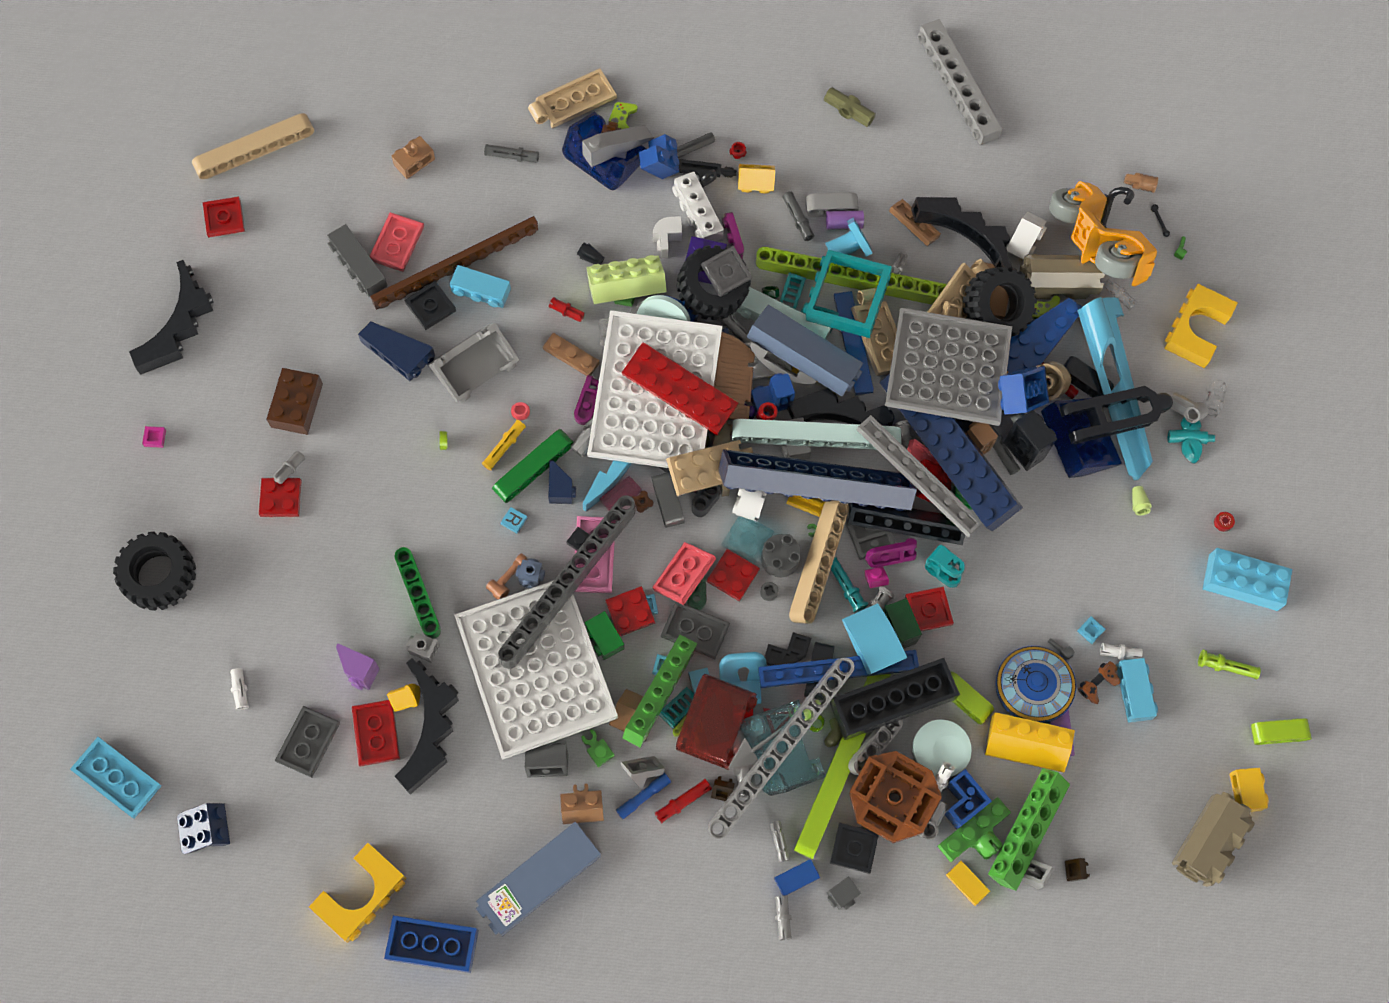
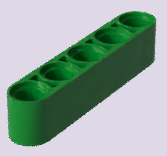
[492,429,574,503]
[394,547,441,639]

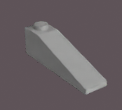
[582,125,654,167]

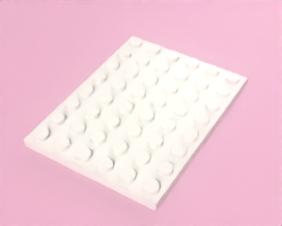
[587,310,722,468]
[454,579,618,760]

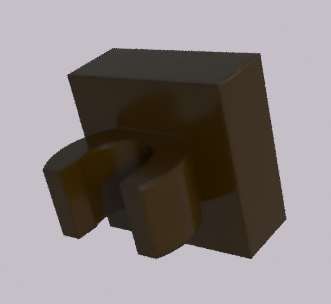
[711,776,735,801]
[1065,858,1090,882]

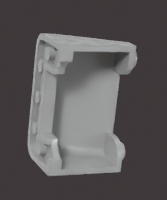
[428,322,519,403]

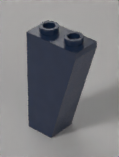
[358,321,435,381]

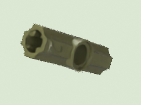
[823,87,876,127]

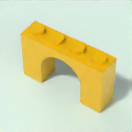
[1164,284,1238,368]
[309,843,406,942]

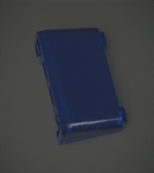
[562,111,647,190]

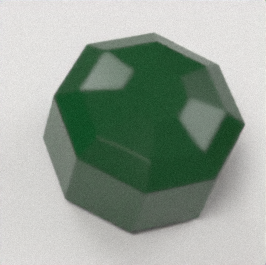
[762,286,779,299]

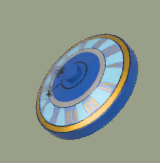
[995,646,1076,723]

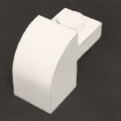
[653,216,682,258]

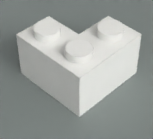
[1007,211,1047,259]

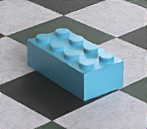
[1202,548,1293,611]

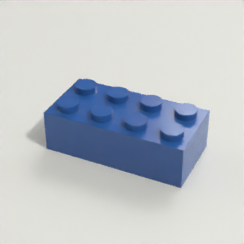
[998,366,1049,415]
[384,915,479,973]

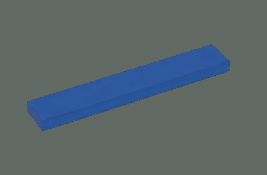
[833,291,874,396]

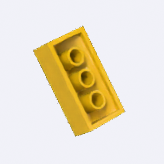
[984,712,1075,773]

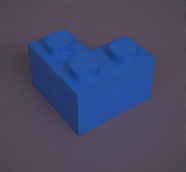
[639,134,679,179]
[751,373,795,415]
[945,769,992,830]

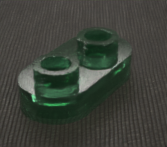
[687,576,707,610]

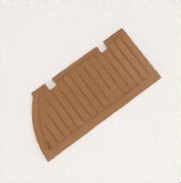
[714,332,755,420]

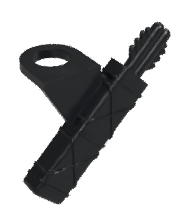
[679,159,737,188]

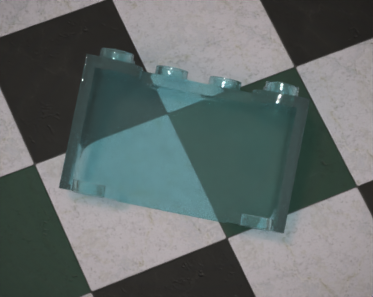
[741,700,826,796]

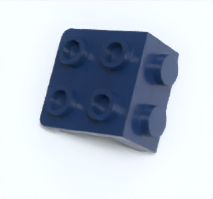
[177,803,230,854]

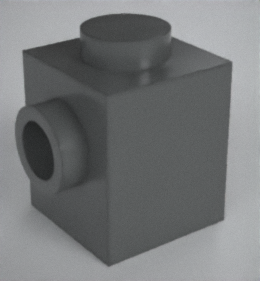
[827,876,861,910]

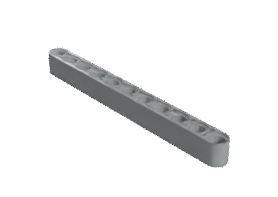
[708,657,855,839]

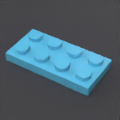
[70,737,162,819]

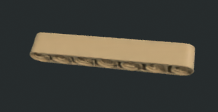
[192,113,314,179]
[789,500,849,624]

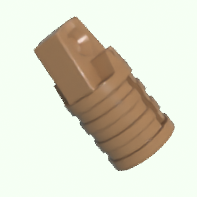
[1123,173,1158,193]

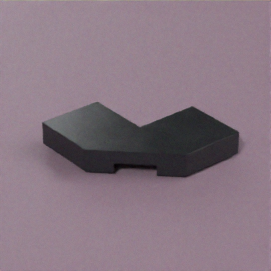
[764,632,812,666]

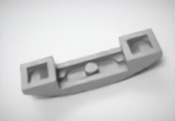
[750,341,816,384]

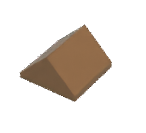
[609,689,651,741]

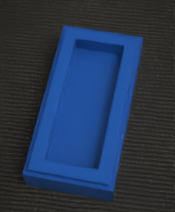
[774,859,820,896]

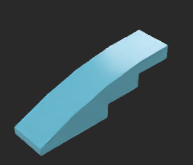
[582,460,632,511]

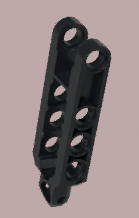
[1059,386,1173,444]

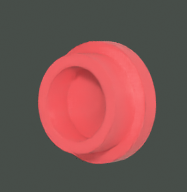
[511,402,530,421]

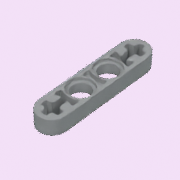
[848,720,903,775]

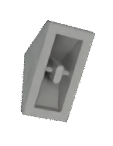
[1022,859,1054,890]

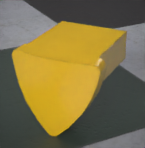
[387,683,420,712]

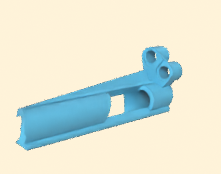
[1077,297,1153,480]

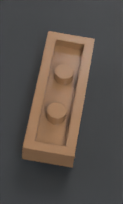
[889,199,941,246]
[543,333,600,376]

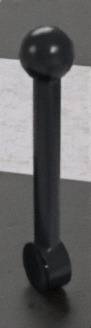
[1151,204,1170,237]

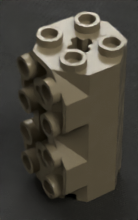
[1019,255,1105,299]
[1172,792,1255,887]

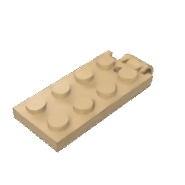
[528,68,617,129]
[928,259,989,319]
[851,288,897,376]
[666,440,753,496]

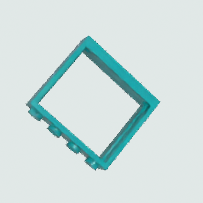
[803,250,892,338]

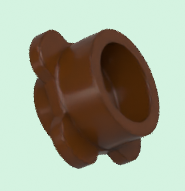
[632,491,654,513]

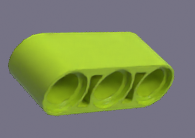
[951,671,995,725]
[1251,718,1312,745]

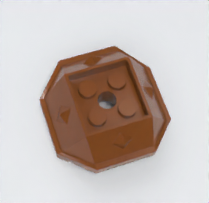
[849,751,942,843]

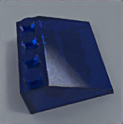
[1041,398,1122,478]

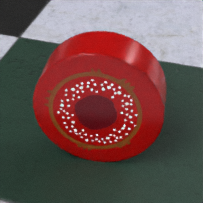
[1214,512,1235,532]

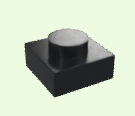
[566,527,590,551]

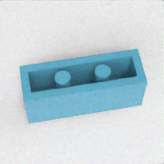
[450,265,511,308]
[1116,658,1158,723]

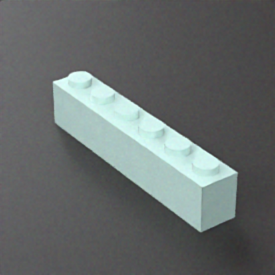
[724,287,831,340]

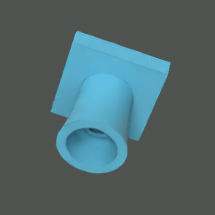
[825,217,873,257]

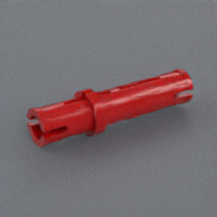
[654,779,712,824]

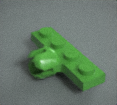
[937,797,1011,862]

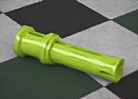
[1198,649,1261,679]

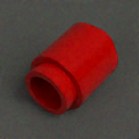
[756,402,778,420]

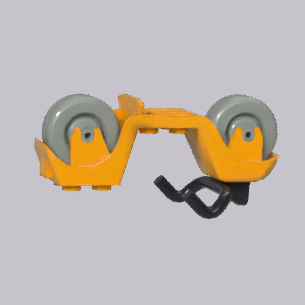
[1049,181,1157,287]

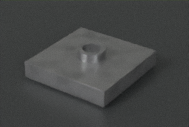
[701,246,752,297]

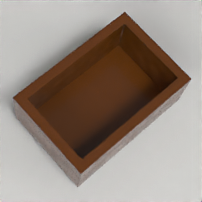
[266,368,323,435]

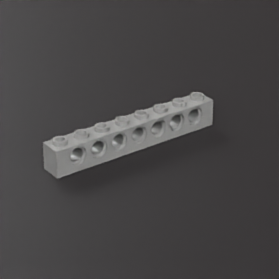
[918,19,1002,146]

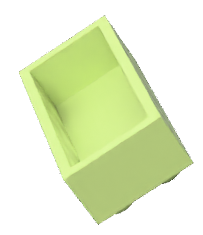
[586,255,667,304]

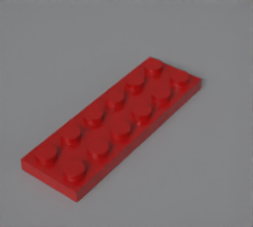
[622,342,738,435]

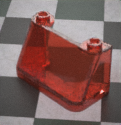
[676,674,757,770]

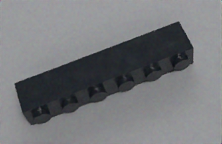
[848,503,965,545]

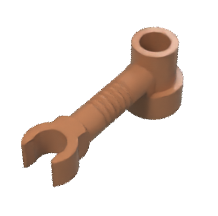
[486,553,527,600]

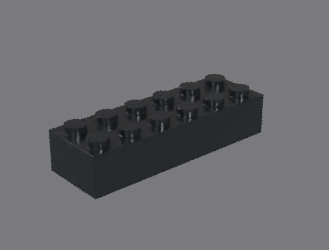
[830,658,960,740]

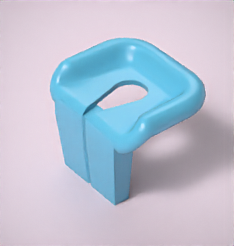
[719,652,767,706]

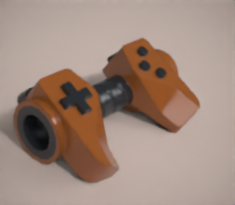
[1078,661,1121,704]

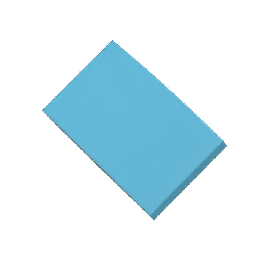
[842,603,907,674]

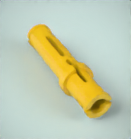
[482,420,526,471]

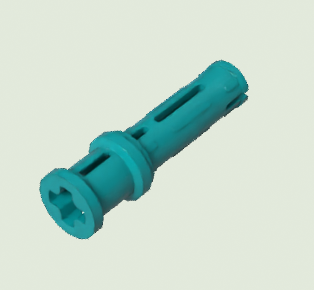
[830,557,869,614]

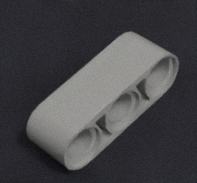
[806,192,859,217]

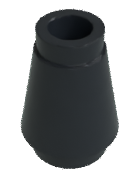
[577,242,605,265]

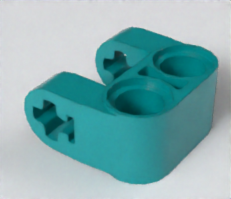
[925,545,965,588]

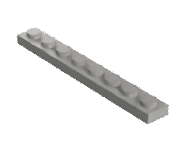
[856,415,982,537]

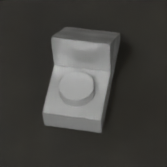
[620,756,665,790]

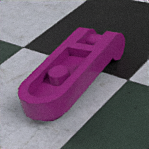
[722,212,744,260]
[574,375,599,425]
[865,538,917,568]

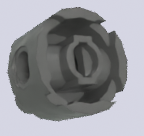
[761,534,801,578]

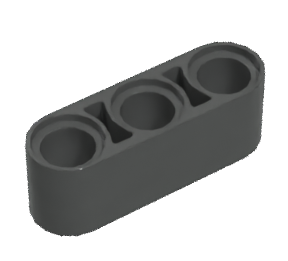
[651,472,685,528]

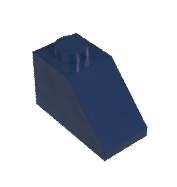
[548,461,576,504]

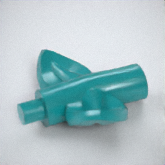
[1167,417,1215,464]

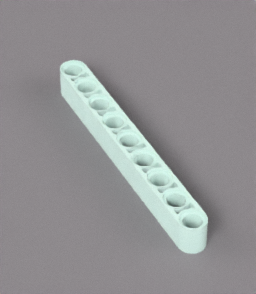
[732,419,901,450]

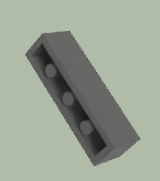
[327,224,387,297]

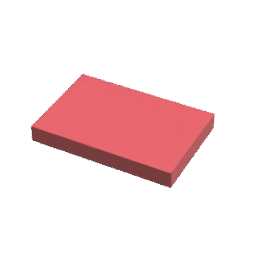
[370,212,424,272]
[652,542,716,605]

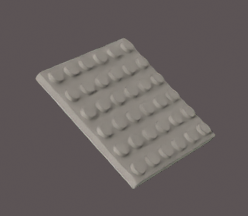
[885,308,1012,426]

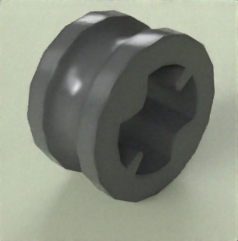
[760,582,778,601]

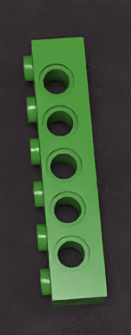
[622,635,697,748]
[988,768,1070,891]

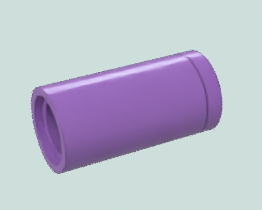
[826,211,864,230]

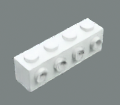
[672,172,724,241]

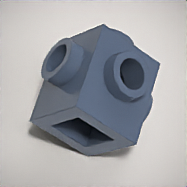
[516,559,545,588]

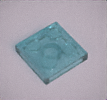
[721,516,774,565]

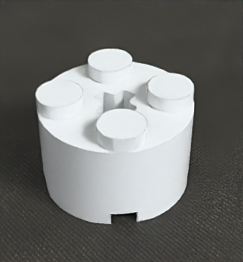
[732,488,767,522]

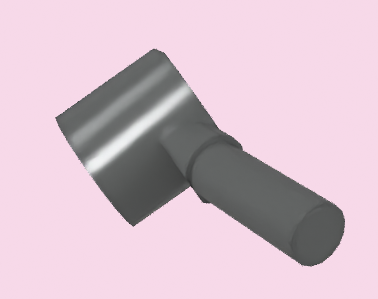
[1048,638,1075,660]

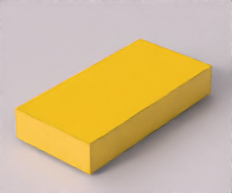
[946,861,990,906]

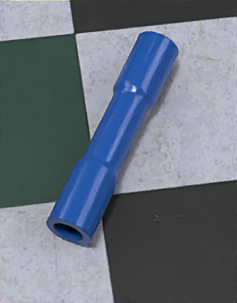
[616,773,671,820]

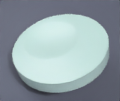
[637,295,690,321]
[912,720,972,778]

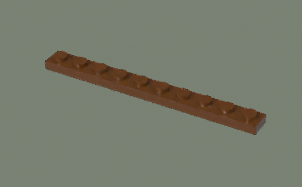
[370,216,538,310]

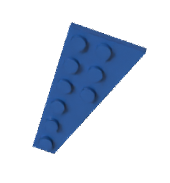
[1007,298,1083,373]

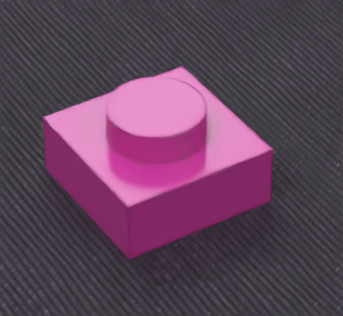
[142,426,166,448]
[865,567,889,588]

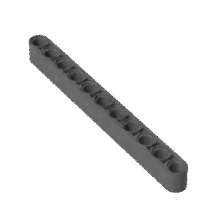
[498,495,636,669]

